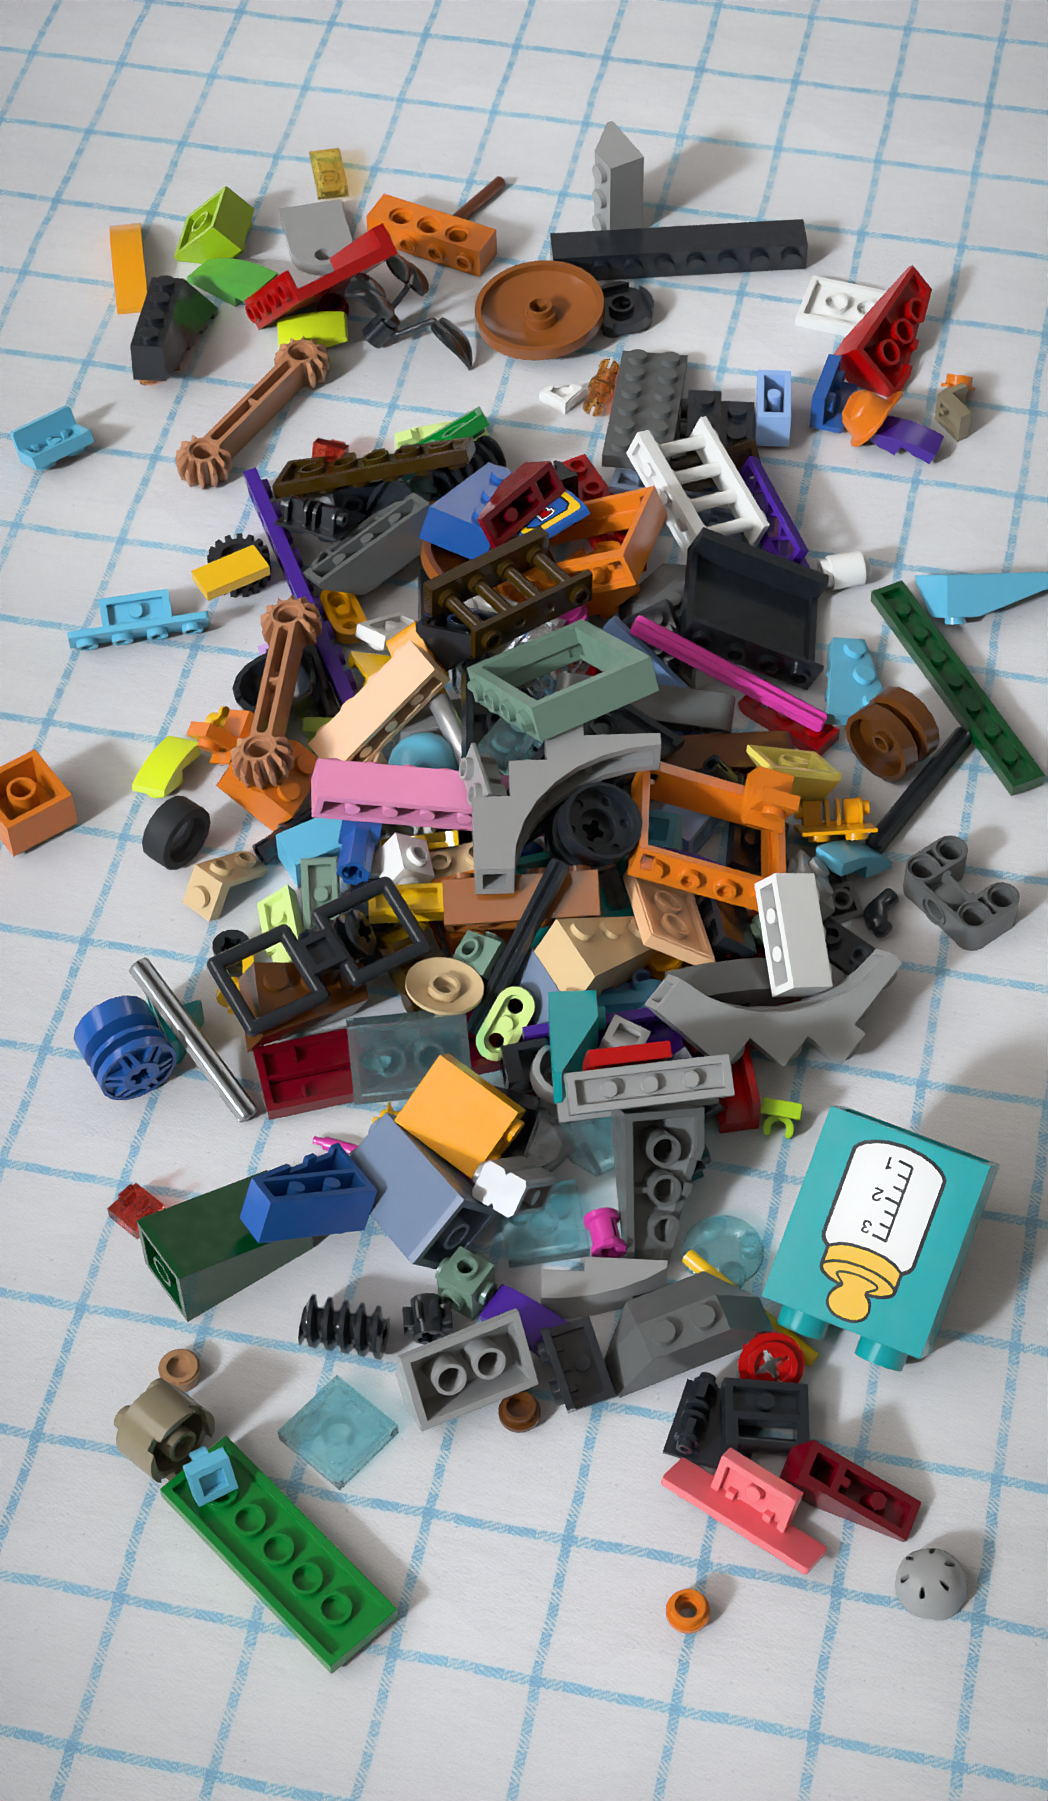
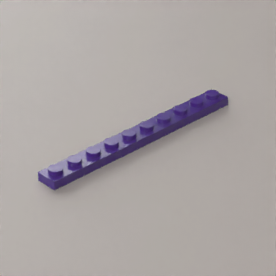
[243,467,357,708]

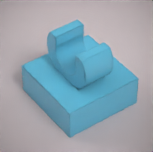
[183,1446,238,1507]

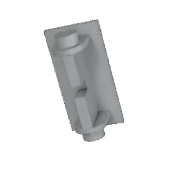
[459,743,507,806]

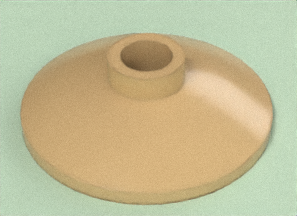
[405,957,484,1015]

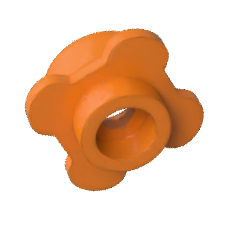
[941,373,975,391]

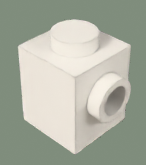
[374,832,435,885]

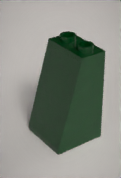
[136,1170,313,1322]

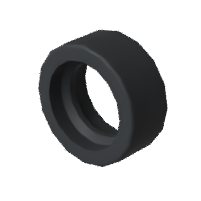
[142,796,211,870]

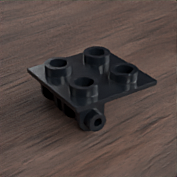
[274,495,368,542]
[663,1372,761,1469]

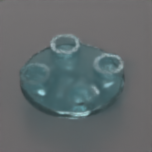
[682,1215,764,1289]

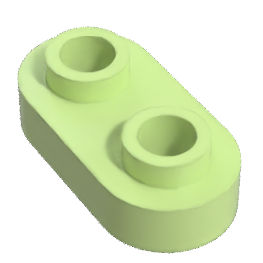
[476,986,535,1061]

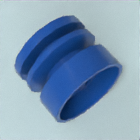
[73,995,177,1100]

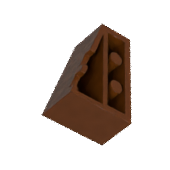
[238,962,368,1053]

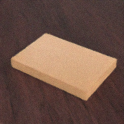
[622,870,715,965]

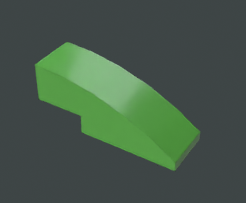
[187,258,278,307]

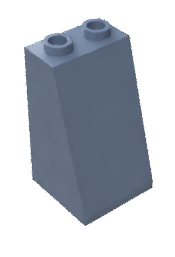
[348,1112,498,1270]

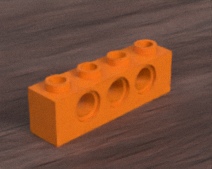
[366,194,497,277]

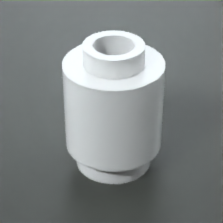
[817,550,871,590]

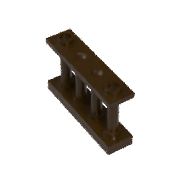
[423,526,593,659]

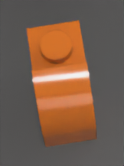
[186,709,254,766]
[741,766,801,834]

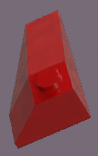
[833,265,932,398]

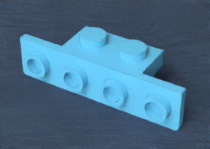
[67,589,210,651]

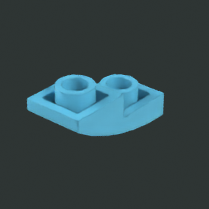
[815,840,893,878]

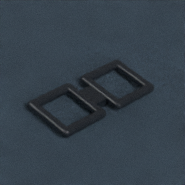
[207,876,432,1037]

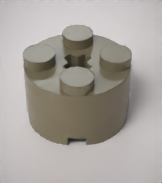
[114,1378,215,1483]

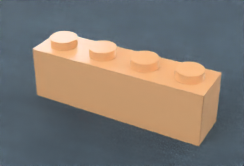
[308,640,451,762]

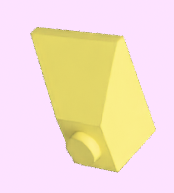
[746,745,842,804]

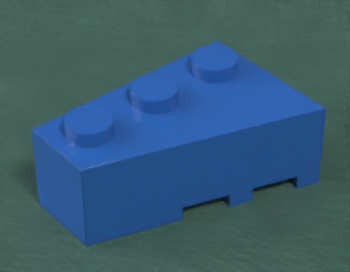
[419,462,512,559]
[240,1143,377,1243]

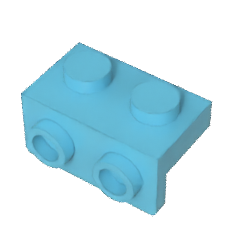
[10,405,94,471]

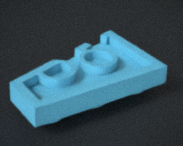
[824,637,883,725]

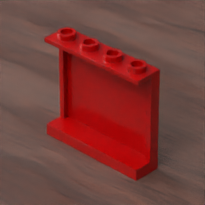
[244,223,398,329]

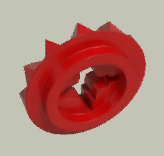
[737,1330,805,1383]

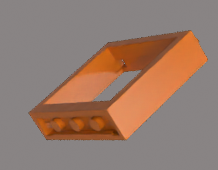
[497,485,668,603]
[627,762,786,911]

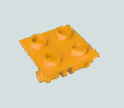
[793,797,878,842]

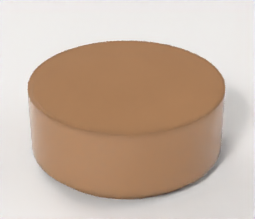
[158,1349,202,1392]

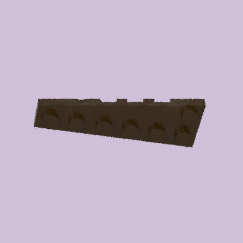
[272,437,476,499]

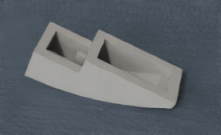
[541,1257,668,1319]

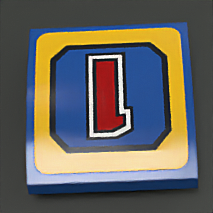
[514,489,591,538]

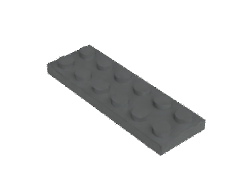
[602,349,688,469]

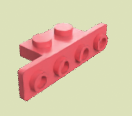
[661,1447,827,1575]

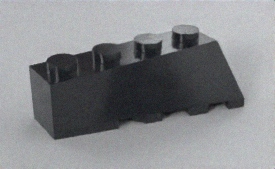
[130,275,218,381]

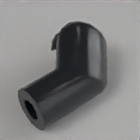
[863,888,899,938]

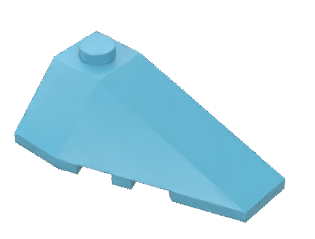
[915,572,1048,624]

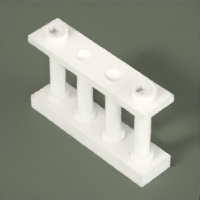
[626,416,770,559]

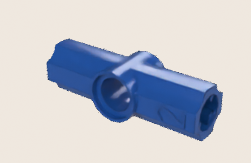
[336,820,382,885]

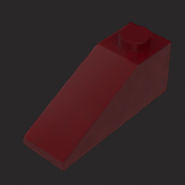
[477,461,566,549]
[779,1440,922,1542]

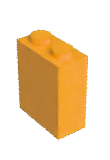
[394,1053,526,1179]

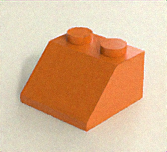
[216,735,318,831]

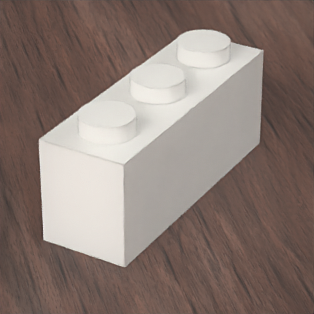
[754,873,833,997]

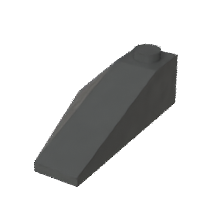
[611,1103,705,1264]

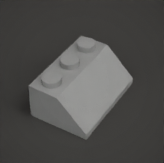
[592,121,644,231]
[396,1308,539,1432]

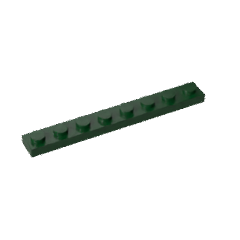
[870,580,1045,796]

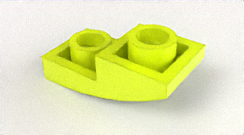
[277,311,348,348]
[132,735,201,798]

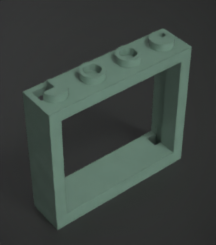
[467,619,659,742]

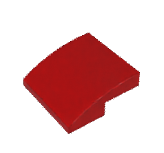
[582,1040,672,1071]

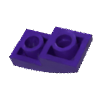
[869,415,944,464]
[478,1284,568,1357]

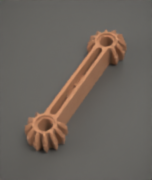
[175,336,330,490]
[230,594,322,791]

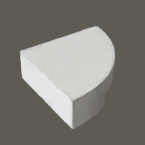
[539,384,586,415]

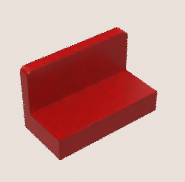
[716,1042,761,1134]

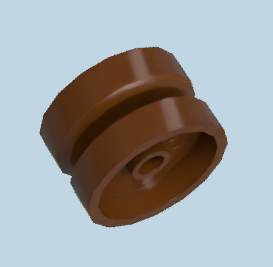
[845,686,940,781]

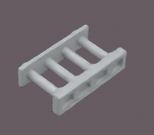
[556,1054,735,1123]

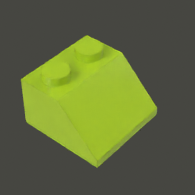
[173,186,254,264]

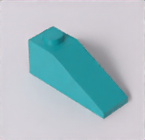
[548,990,606,1103]

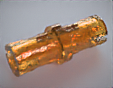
[583,359,620,417]

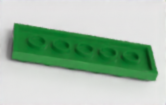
[160,1436,398,1674]

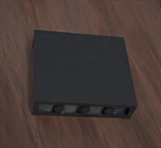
[680,527,829,690]

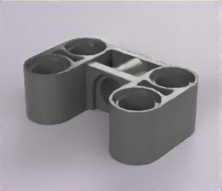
[903,835,1020,951]

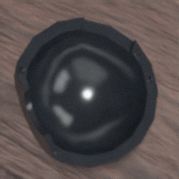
[232,650,320,725]

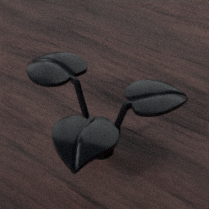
[344,253,473,370]

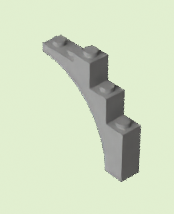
[472,724,661,894]
[644,948,903,1067]

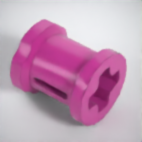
[583,1207,626,1258]

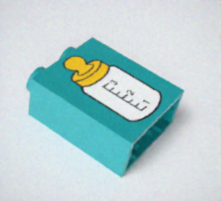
[762,1106,1000,1372]

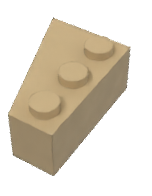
[534,916,657,996]

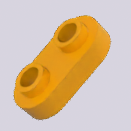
[320,590,367,644]

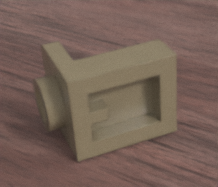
[934,383,972,442]

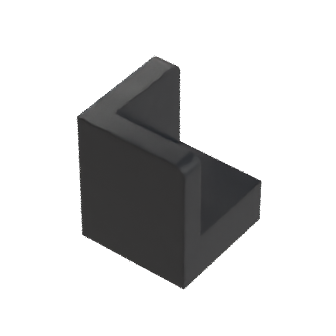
[498,1038,548,1093]

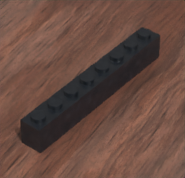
[550,219,808,281]

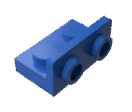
[809,354,858,433]

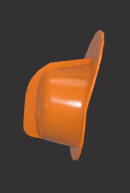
[842,390,904,447]

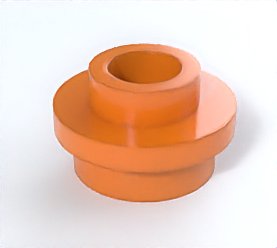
[666,1589,710,1634]

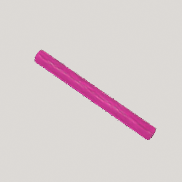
[630,615,828,732]

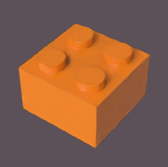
[0,749,78,857]

